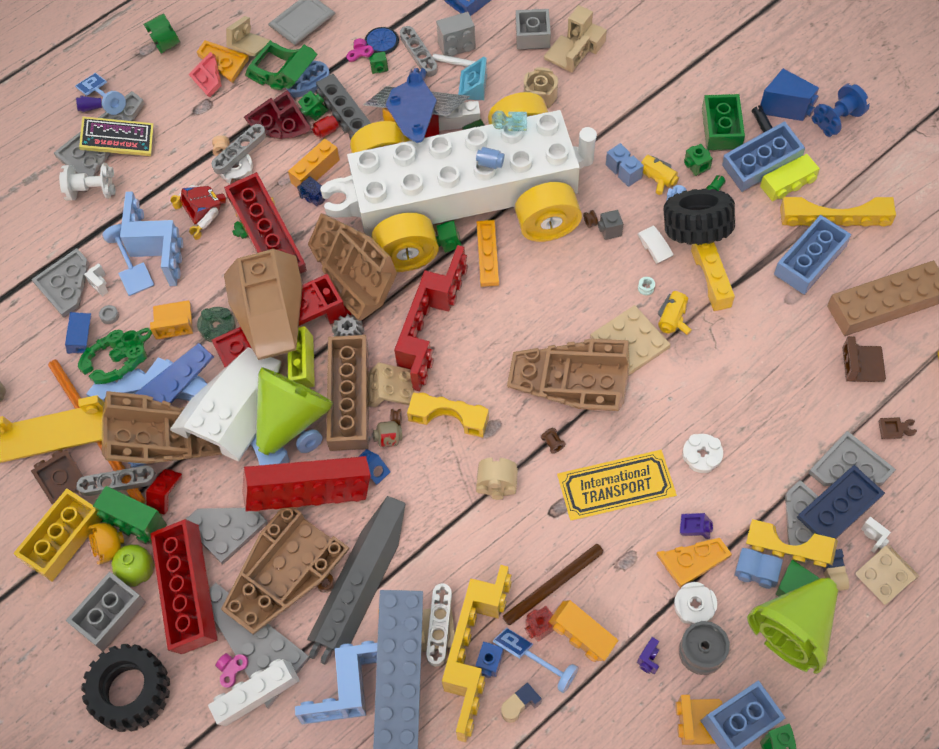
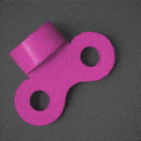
[346,38,374,62]
[215,653,249,688]

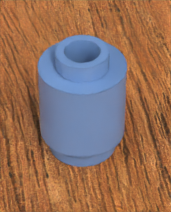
[476,147,505,169]

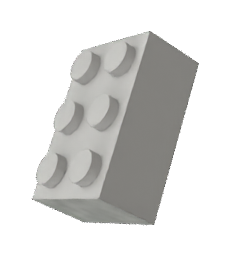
[65,571,146,652]

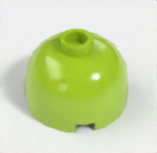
[111,544,155,587]

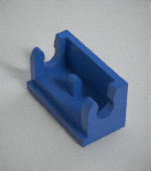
[65,312,92,354]

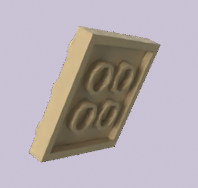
[590,305,671,376]

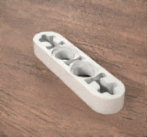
[426,583,452,667]

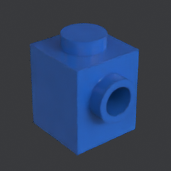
[475,641,504,678]

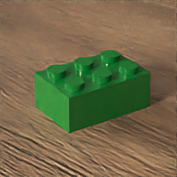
[702,94,745,150]
[93,486,167,544]

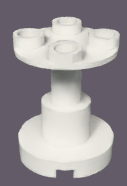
[59,163,116,201]

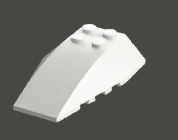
[170,347,282,462]

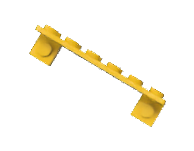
[0,395,104,463]

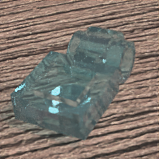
[492,111,527,131]

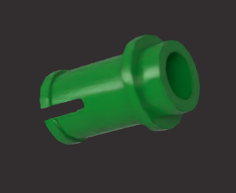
[706,175,726,191]

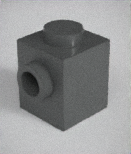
[598,210,624,240]

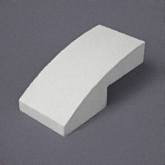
[637,225,674,264]

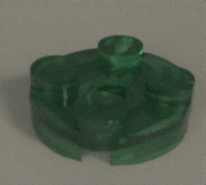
[197,307,236,342]

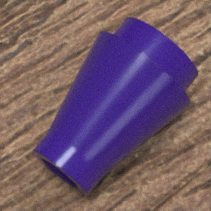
[76,96,102,113]

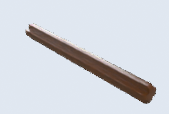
[503,544,603,625]

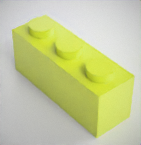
[760,154,820,202]
[288,326,315,388]

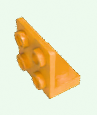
[150,300,193,340]

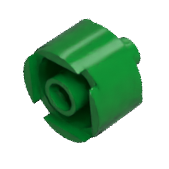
[143,13,180,54]

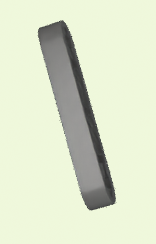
[400,26,437,77]
[211,124,266,174]
[76,466,156,496]

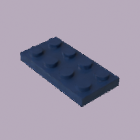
[797,465,885,539]

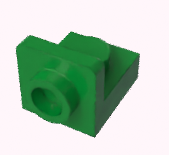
[369,52,388,74]

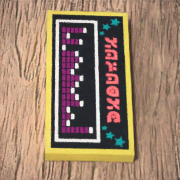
[79,116,153,156]

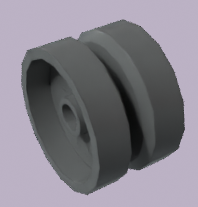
[679,621,730,675]

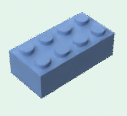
[722,121,805,192]
[774,215,852,295]

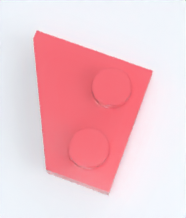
[188,52,222,97]

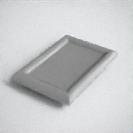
[268,0,335,45]

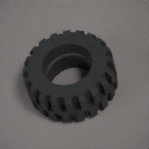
[663,189,735,245]
[81,644,170,732]

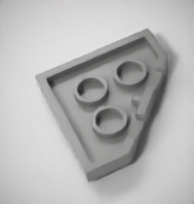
[31,248,89,318]
[808,431,896,486]
[785,480,818,564]
[186,508,268,565]

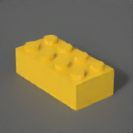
[13,488,102,582]

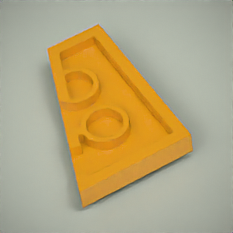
[197,40,249,83]
[656,538,732,588]

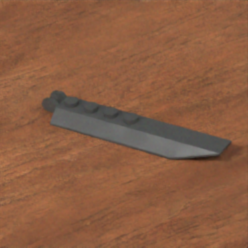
[307,496,406,665]

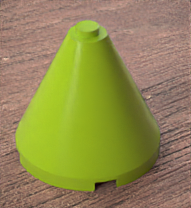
[256,367,333,455]
[747,578,838,674]

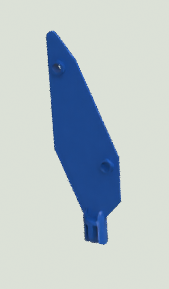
[386,68,437,143]

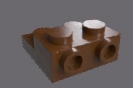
[31,449,88,505]

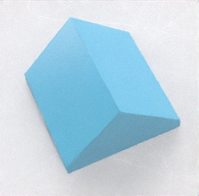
[458,57,487,100]

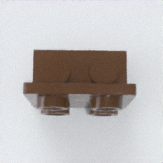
[842,336,886,382]

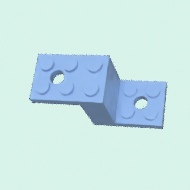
[120,192,183,286]
[295,641,378,725]

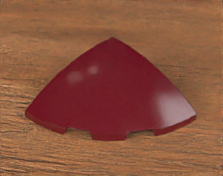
[244,90,312,139]

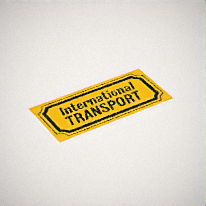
[557,449,677,521]

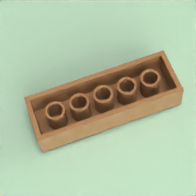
[827,260,939,337]
[327,335,369,451]

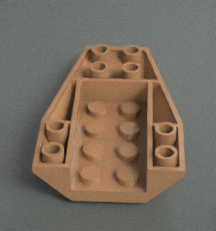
[224,249,303,360]
[221,507,350,635]

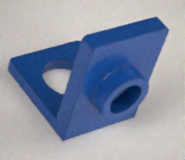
[358,449,391,485]

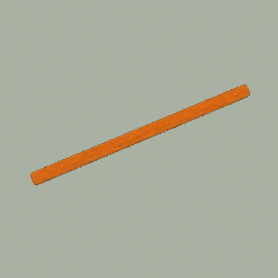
[48,359,146,504]

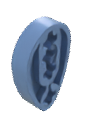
[286,61,330,98]

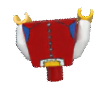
[170,185,226,240]

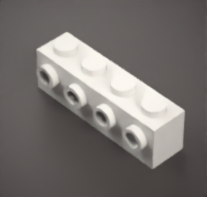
[208,659,300,726]

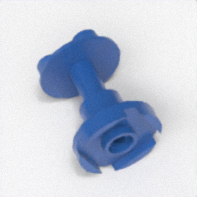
[812,83,870,137]

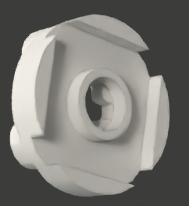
[217,152,253,184]
[682,434,723,473]
[674,582,717,625]

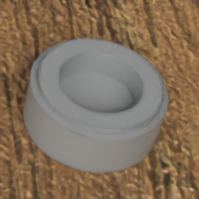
[99,305,119,324]

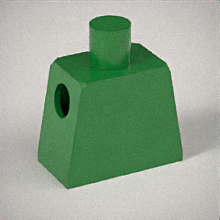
[776,560,820,597]

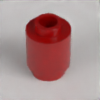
[312,115,339,139]

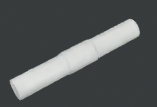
[433,54,476,67]

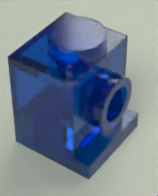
[297,176,325,206]

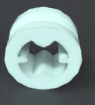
[638,277,655,296]

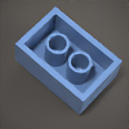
[700,680,786,749]

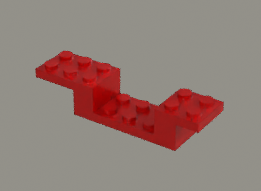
[394,245,468,392]
[212,274,352,368]

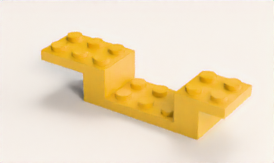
[442,565,512,742]

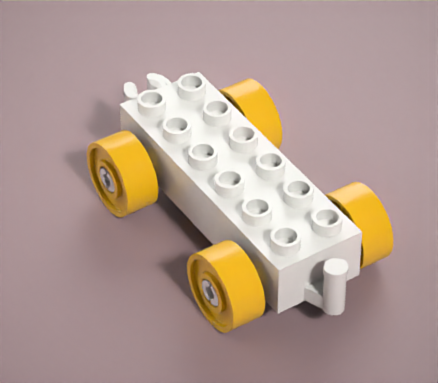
[321,92,597,272]

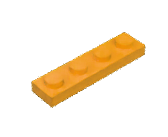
[477,220,499,287]

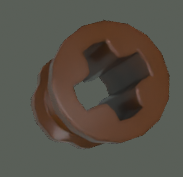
[541,428,566,454]

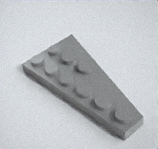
[54,91,145,176]
[209,582,310,709]

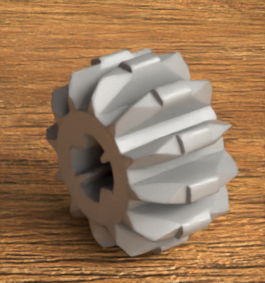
[332,313,364,337]

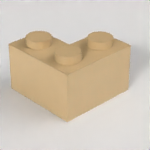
[567,5,607,54]

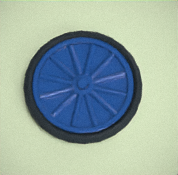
[365,27,399,54]

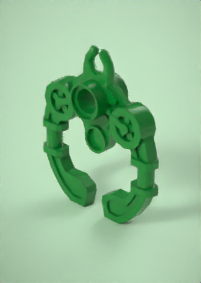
[78,328,152,384]

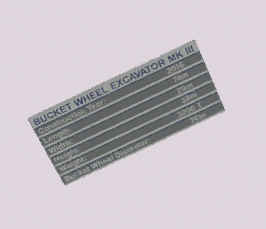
[363,86,470,116]

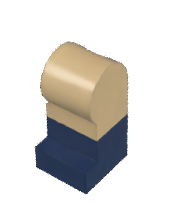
[822,549,849,591]
[501,682,542,723]

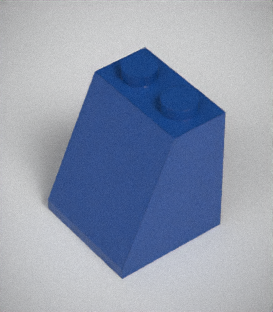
[760,68,819,121]

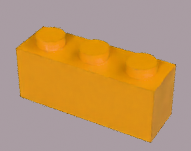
[288,139,340,193]
[548,600,619,662]

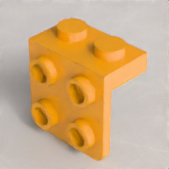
[675,695,722,745]

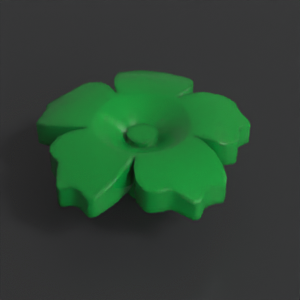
[232,221,248,239]

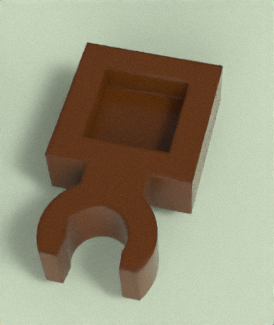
[878,417,917,439]

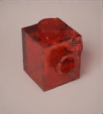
[524,606,554,642]

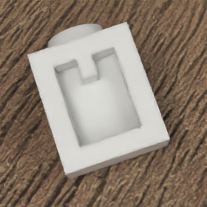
[84,264,108,297]
[861,517,891,553]

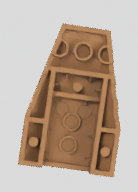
[308,213,397,321]
[507,339,629,411]
[102,391,223,464]

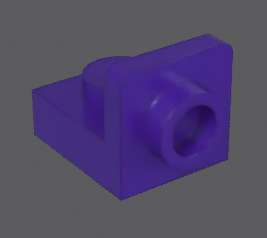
[680,513,713,539]
[637,637,660,674]

